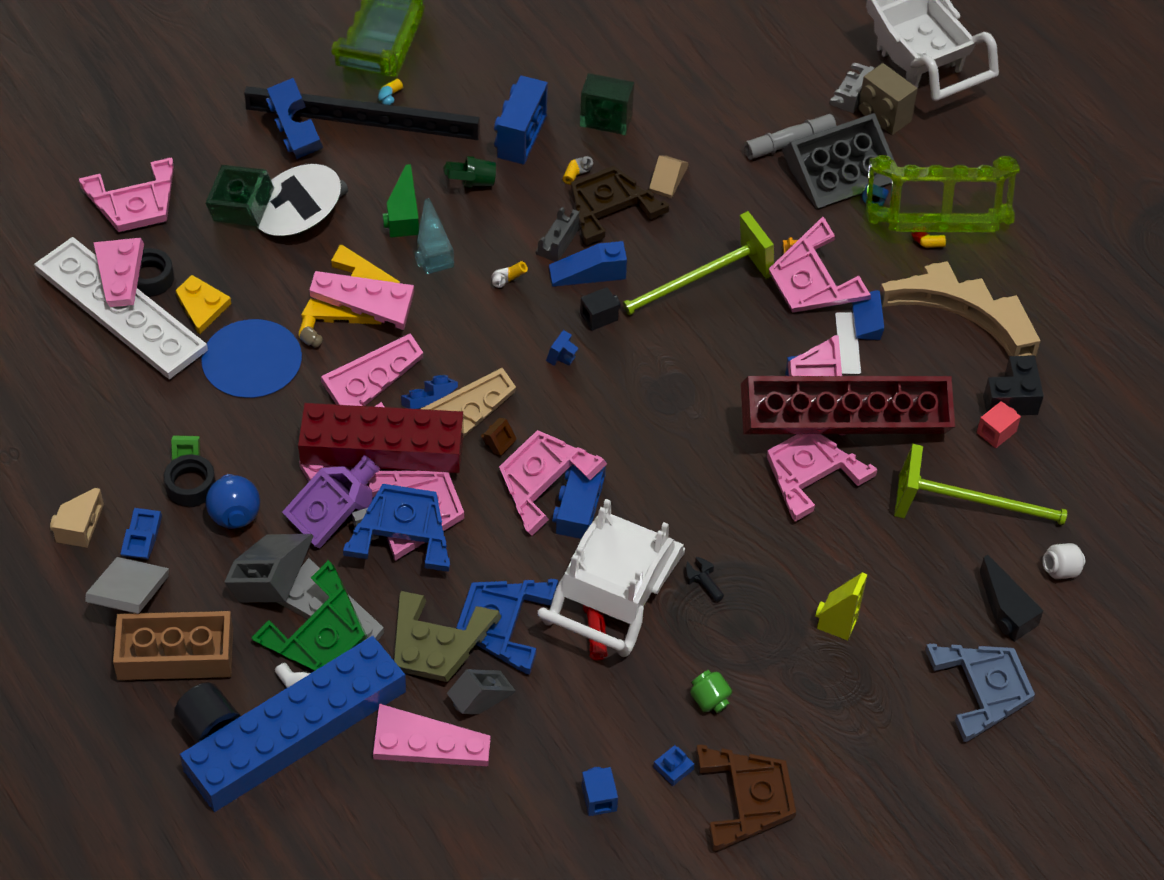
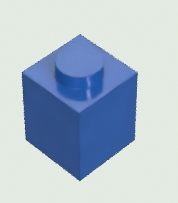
[582,767,618,816]

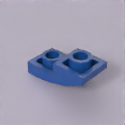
[401,375,458,409]

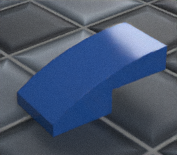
[121,508,162,560]

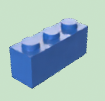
[552,461,606,539]

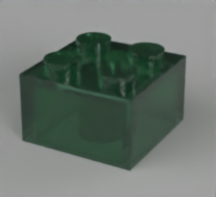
[580,73,634,135]
[205,165,274,227]

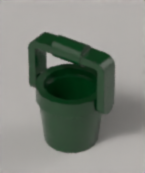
[443,156,496,188]

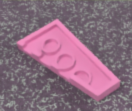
[309,271,414,330]
[321,334,423,406]
[373,704,491,767]

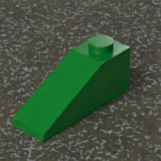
[383,164,419,238]

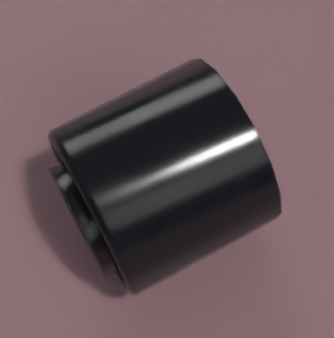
[174,682,241,744]

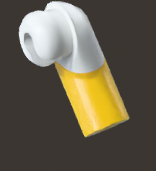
[491,261,528,288]

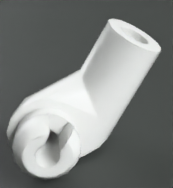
[275,663,311,688]

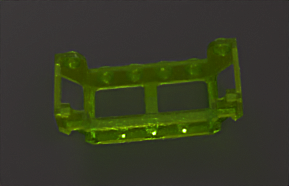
[865,155,1020,232]

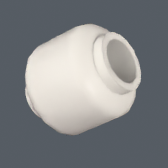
[1043,543,1085,579]

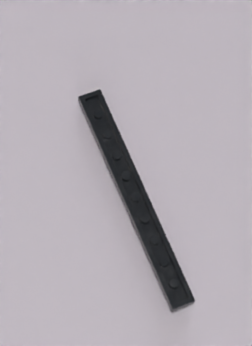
[244,86,480,140]

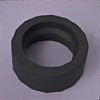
[137,248,174,296]
[164,454,216,507]

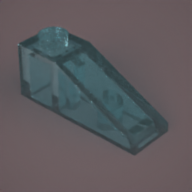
[415,198,454,274]

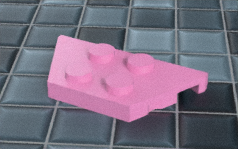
[788,335,845,435]

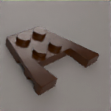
[696,745,796,851]

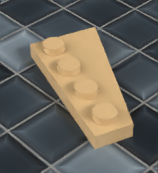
[421,368,516,437]

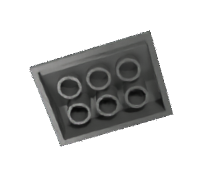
[782,113,902,209]

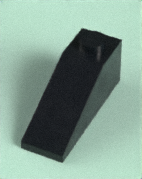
[980,555,1043,642]

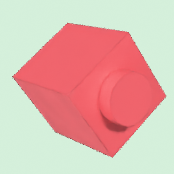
[977,401,1021,448]

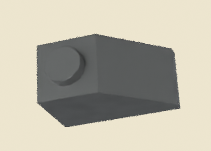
[447,669,516,714]

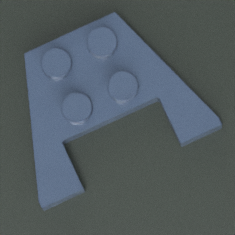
[925,644,1035,742]

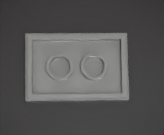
[85,557,169,614]

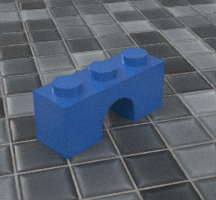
[266,78,323,159]

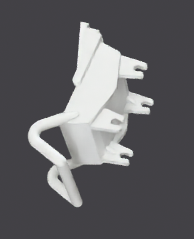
[866,0,999,101]
[538,499,685,657]

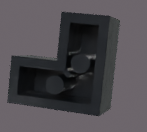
[983,355,1044,416]

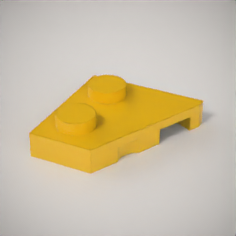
[176,275,232,334]

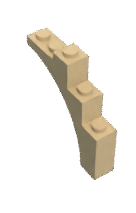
[880,261,1040,357]

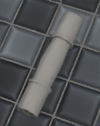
[744,114,836,160]

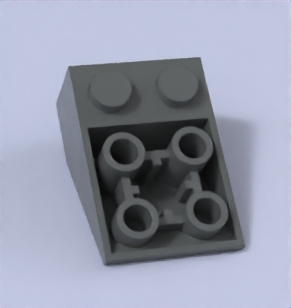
[224,534,314,602]

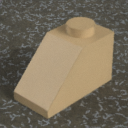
[50,488,104,548]

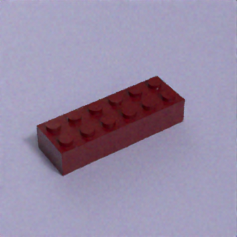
[298,403,464,473]

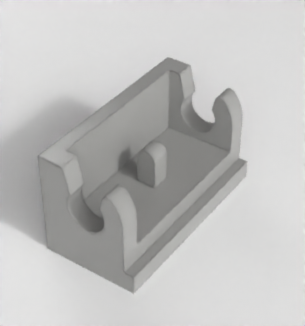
[830,63,874,113]

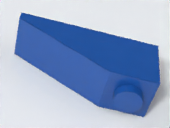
[549,241,627,287]

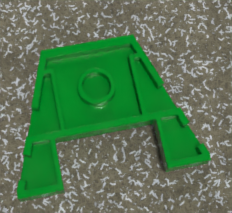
[251,560,368,671]

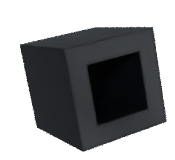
[580,287,621,331]

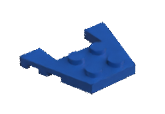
[343,484,450,572]
[456,579,558,675]

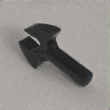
[686,557,724,602]

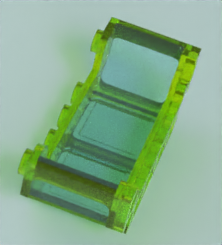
[332,0,425,77]

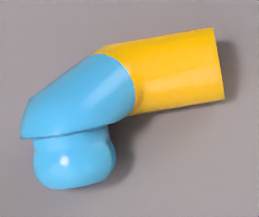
[378,78,403,105]

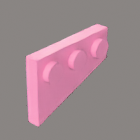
[94,238,144,307]

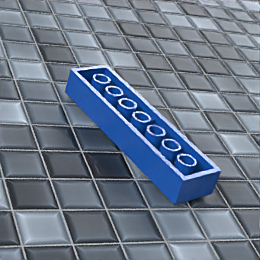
[180,635,406,812]

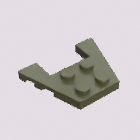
[394,591,501,682]

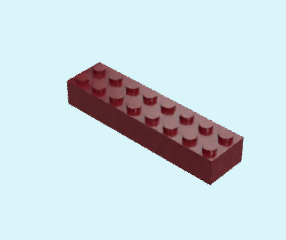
[741,376,955,434]

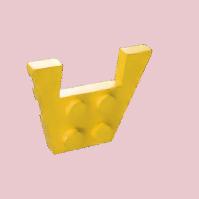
[301,245,400,324]

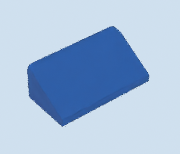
[852,290,884,340]

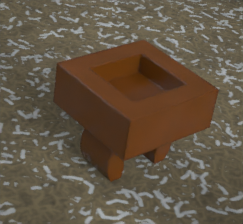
[481,418,517,455]

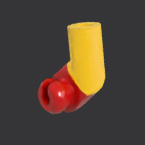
[911,224,946,248]

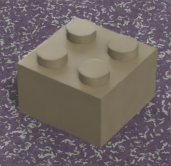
[858,63,918,135]

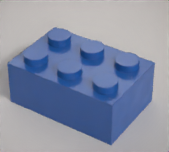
[494,75,548,165]

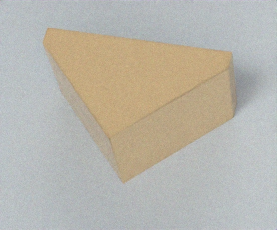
[649,155,689,199]

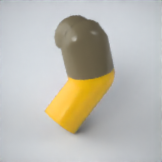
[298,315,323,348]

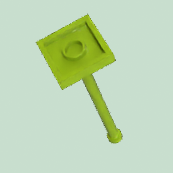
[623,211,774,315]
[894,444,1067,525]

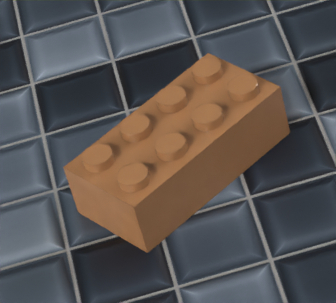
[113,611,233,680]

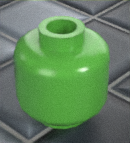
[690,670,732,713]

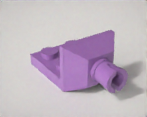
[282,455,380,548]

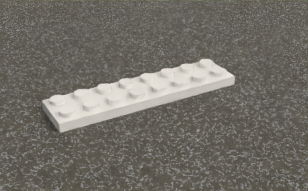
[34,237,208,379]

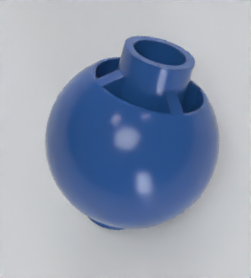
[206,474,260,529]

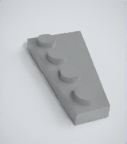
[277,558,384,641]

